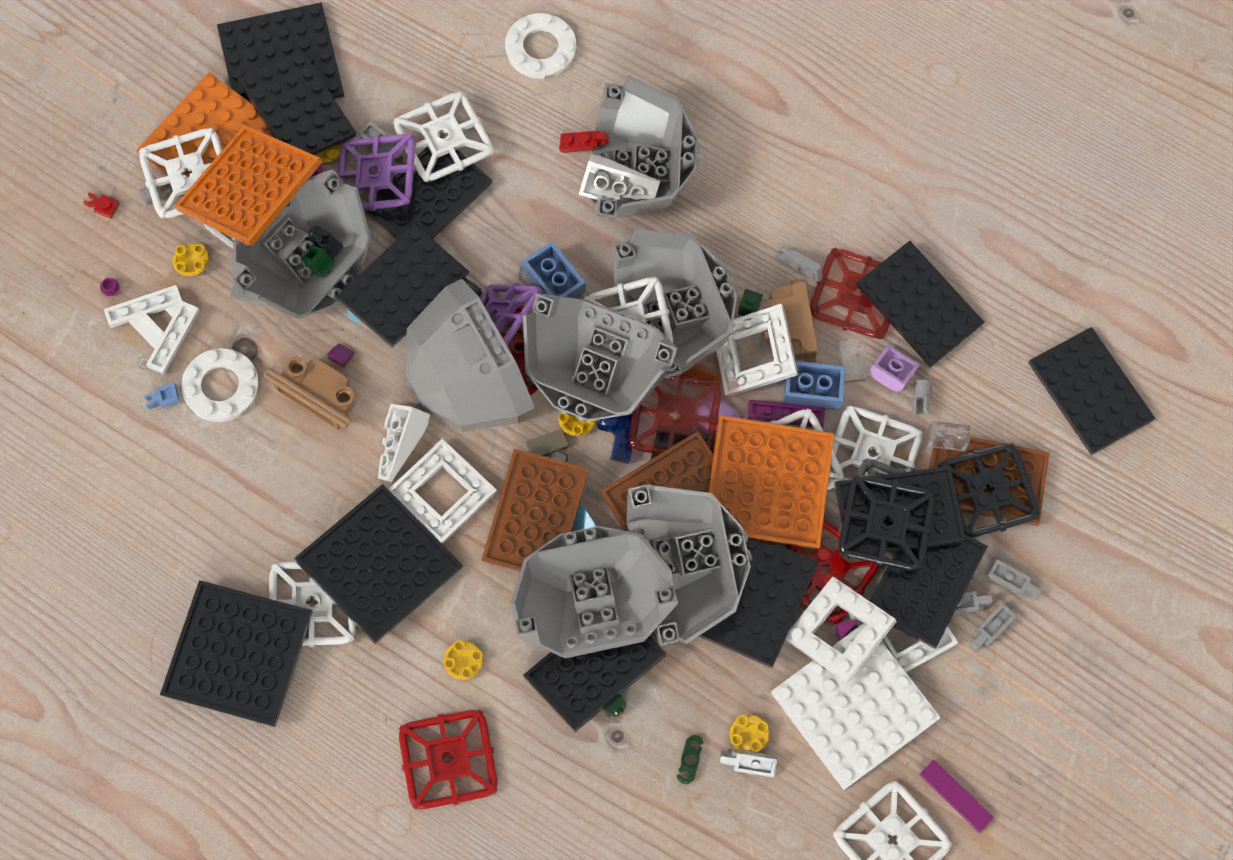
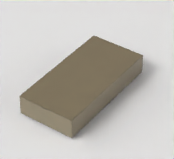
[526,429,569,456]

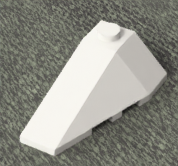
[579,154,660,200]
[378,403,430,482]

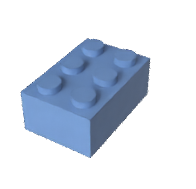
[522,241,586,298]
[783,361,845,410]

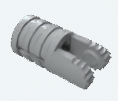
[139,186,173,205]
[912,379,932,415]

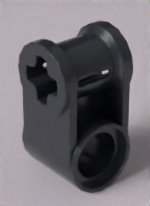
[309,225,344,259]

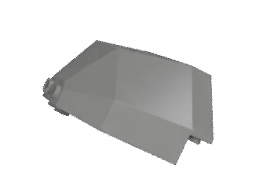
[590,75,700,219]
[232,169,371,319]
[612,229,738,378]
[404,279,535,432]
[523,293,678,422]
[626,484,752,646]
[511,526,678,658]

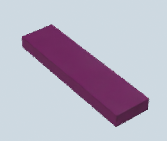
[747,400,825,428]
[919,759,994,833]

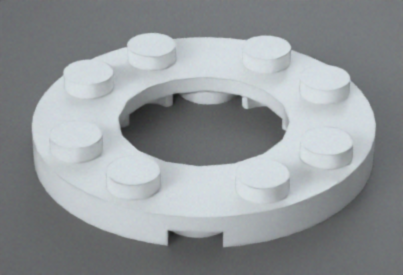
[505,13,576,79]
[181,348,259,422]

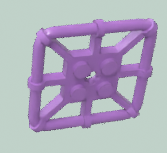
[337,134,416,211]
[480,283,542,345]

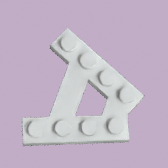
[104,285,200,374]

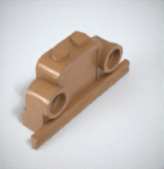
[763,279,818,363]
[264,356,355,430]

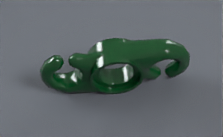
[677,735,704,784]

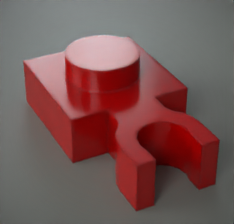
[83,192,120,219]

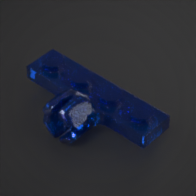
[597,406,641,464]

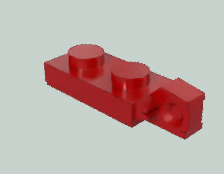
[559,131,609,153]

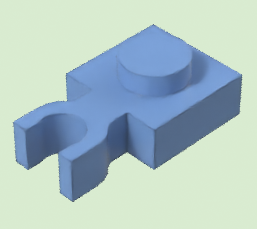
[144,382,180,409]

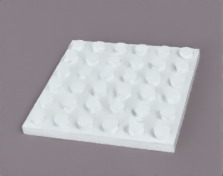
[770,623,941,791]

